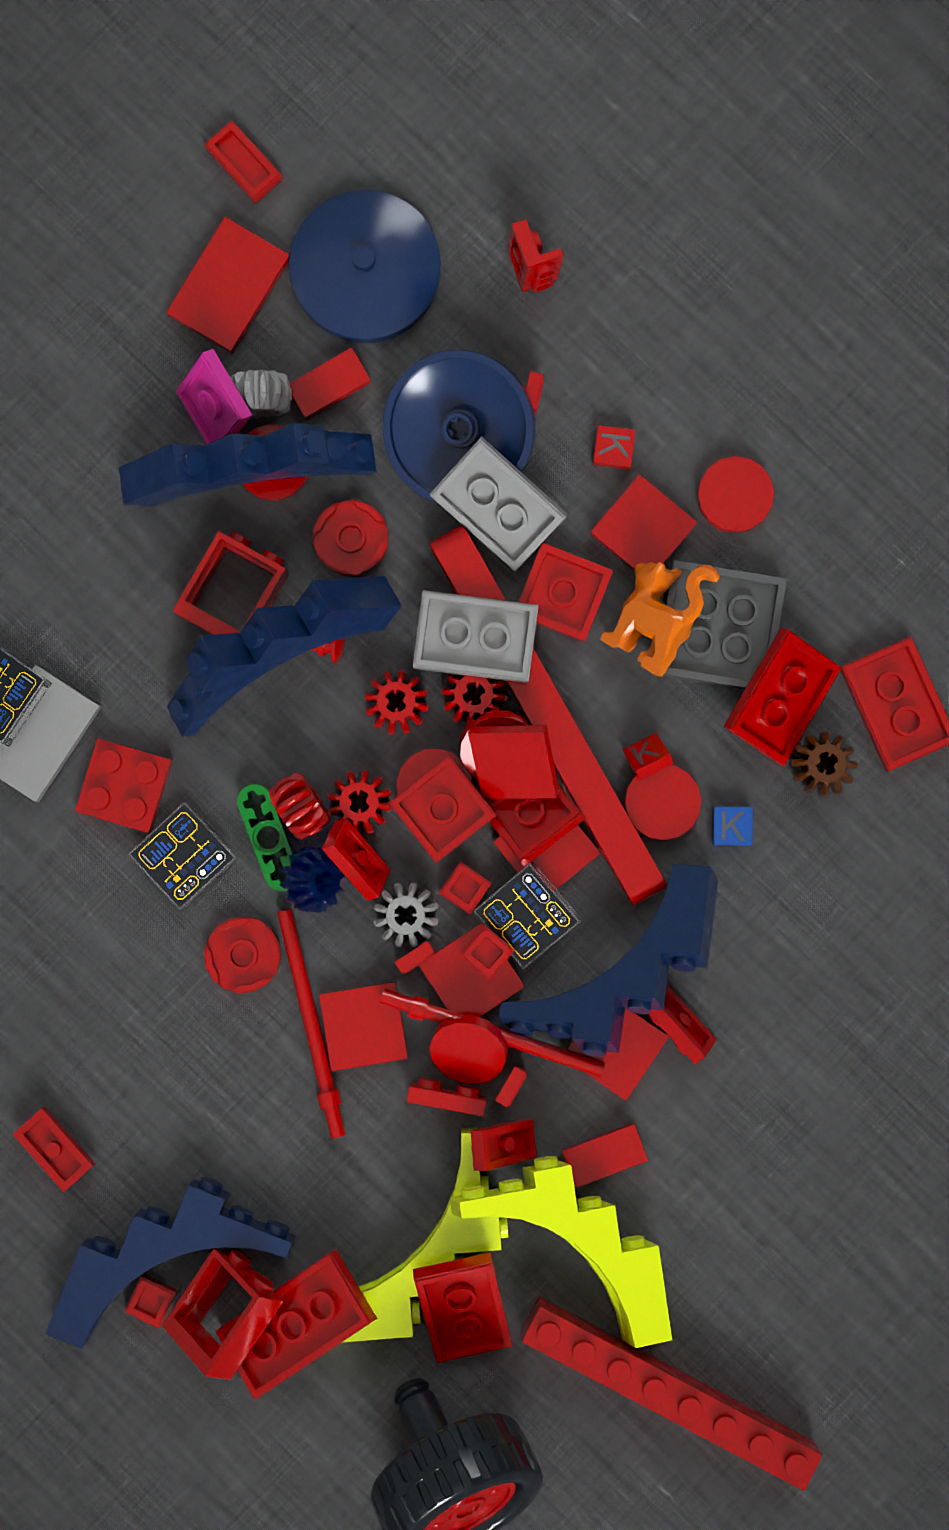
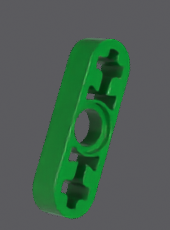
[237,784,301,891]

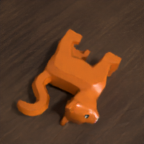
[600,562,720,677]

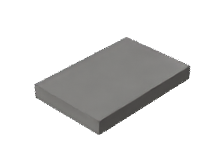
[430,436,567,571]
[413,590,538,683]
[0,664,102,803]

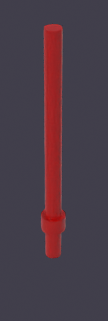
[277,909,346,1139]
[379,988,605,1077]

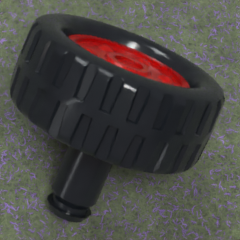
[371,1378,543,1530]

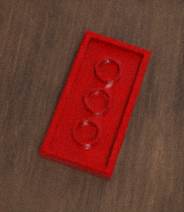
[215,1249,378,1400]

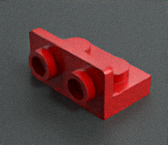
[507,219,564,292]

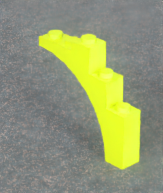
[343,1127,508,1342]
[449,1156,672,1348]

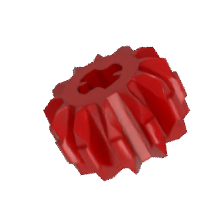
[364,670,429,735]
[441,674,507,724]
[327,770,393,834]
[269,772,330,840]

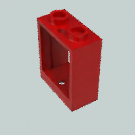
[173,531,289,635]
[162,1248,283,1380]

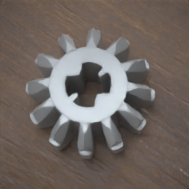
[230,369,292,418]
[374,882,439,947]

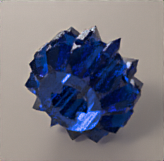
[279,847,345,913]

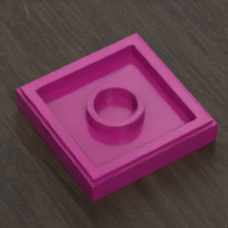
[176,349,252,444]

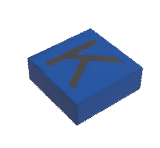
[712,807,753,846]

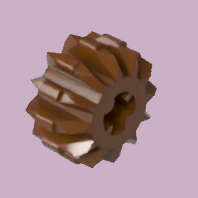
[790,731,858,797]

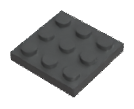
[663,560,787,689]

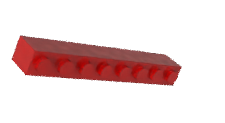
[521,1296,823,1491]

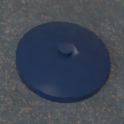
[289,190,441,343]
[382,350,536,503]

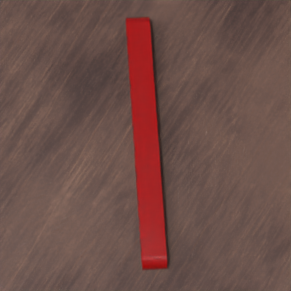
[428,525,667,907]

